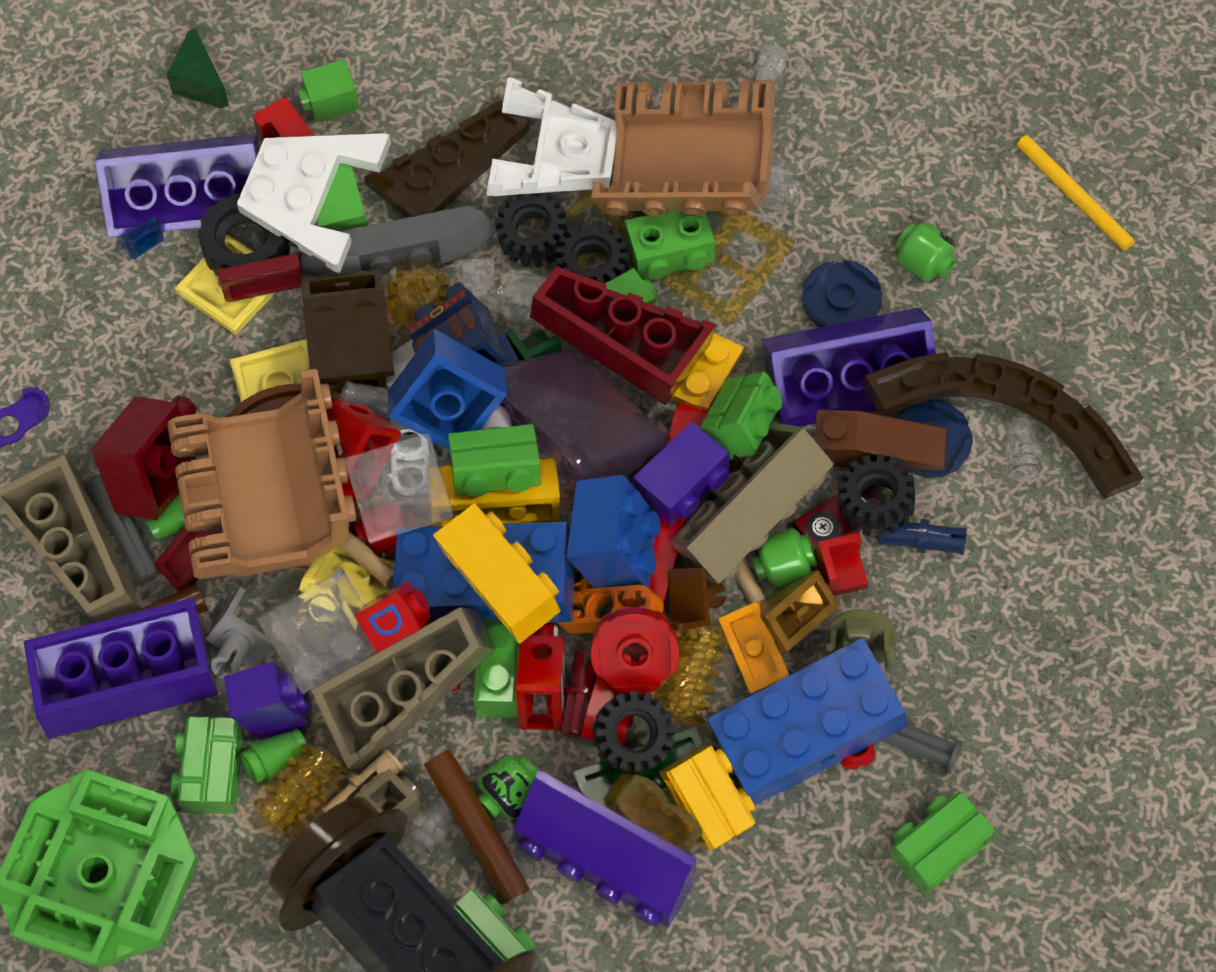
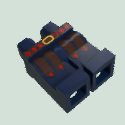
[407,282,507,366]

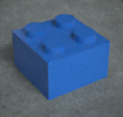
[388,329,507,450]
[566,475,660,588]

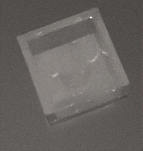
[344,433,455,543]
[257,566,377,694]

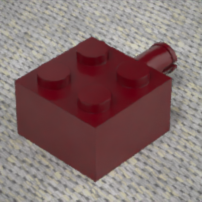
[91,395,197,521]

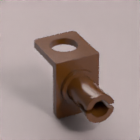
[668,567,727,631]

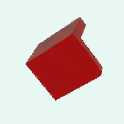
[816,533,869,596]

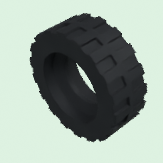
[198,193,290,277]

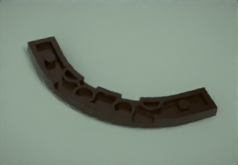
[862,353,1143,499]

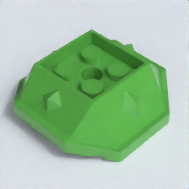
[0,769,198,969]

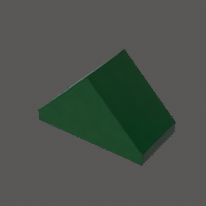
[166,28,229,108]

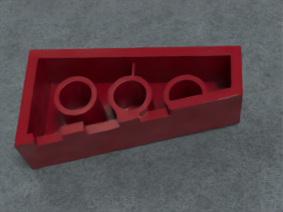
[530,266,717,406]

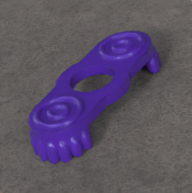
[0,387,50,449]

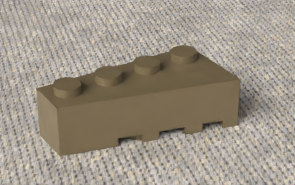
[670,422,834,584]
[0,455,141,622]
[311,607,496,769]

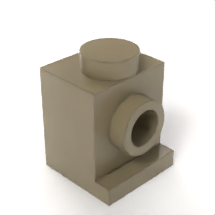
[356,769,421,825]

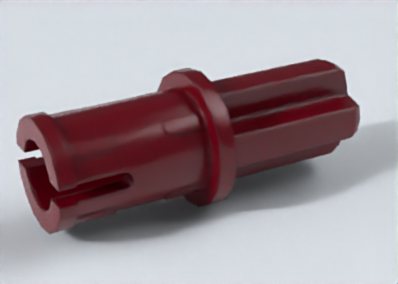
[560,650,597,738]

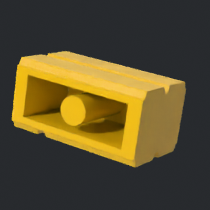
[659,745,756,851]

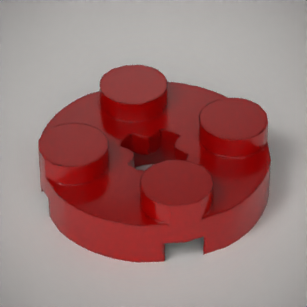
[591,607,679,694]

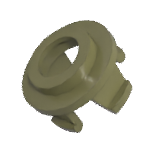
[825,609,897,668]

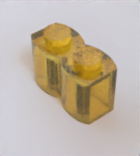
[603,774,702,853]

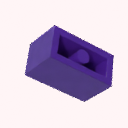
[633,422,729,527]
[223,661,312,740]

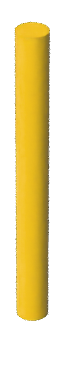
[1017,135,1135,252]

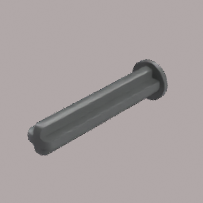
[84,470,158,584]
[881,724,963,774]

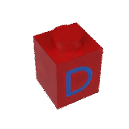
[354,580,431,653]

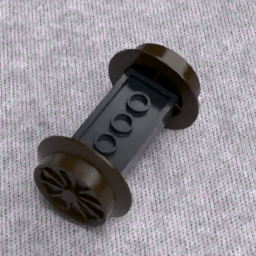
[269,796,539,972]

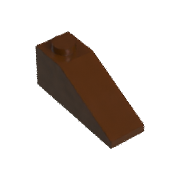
[814,410,948,470]

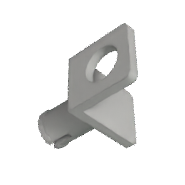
[206,587,274,679]

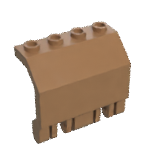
[592,80,775,216]
[167,369,356,579]

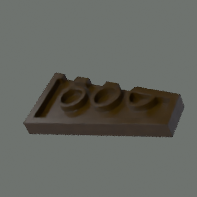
[364,100,529,218]

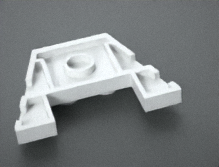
[487,77,617,196]
[237,133,391,273]

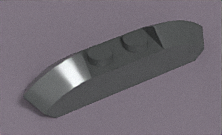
[300,205,496,276]

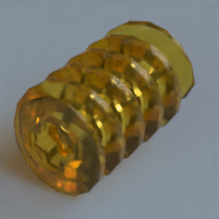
[655,628,729,725]
[253,744,350,842]

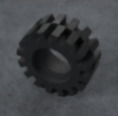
[495,192,569,268]
[555,221,628,284]
[838,454,915,537]
[592,691,676,774]

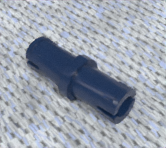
[879,519,967,555]

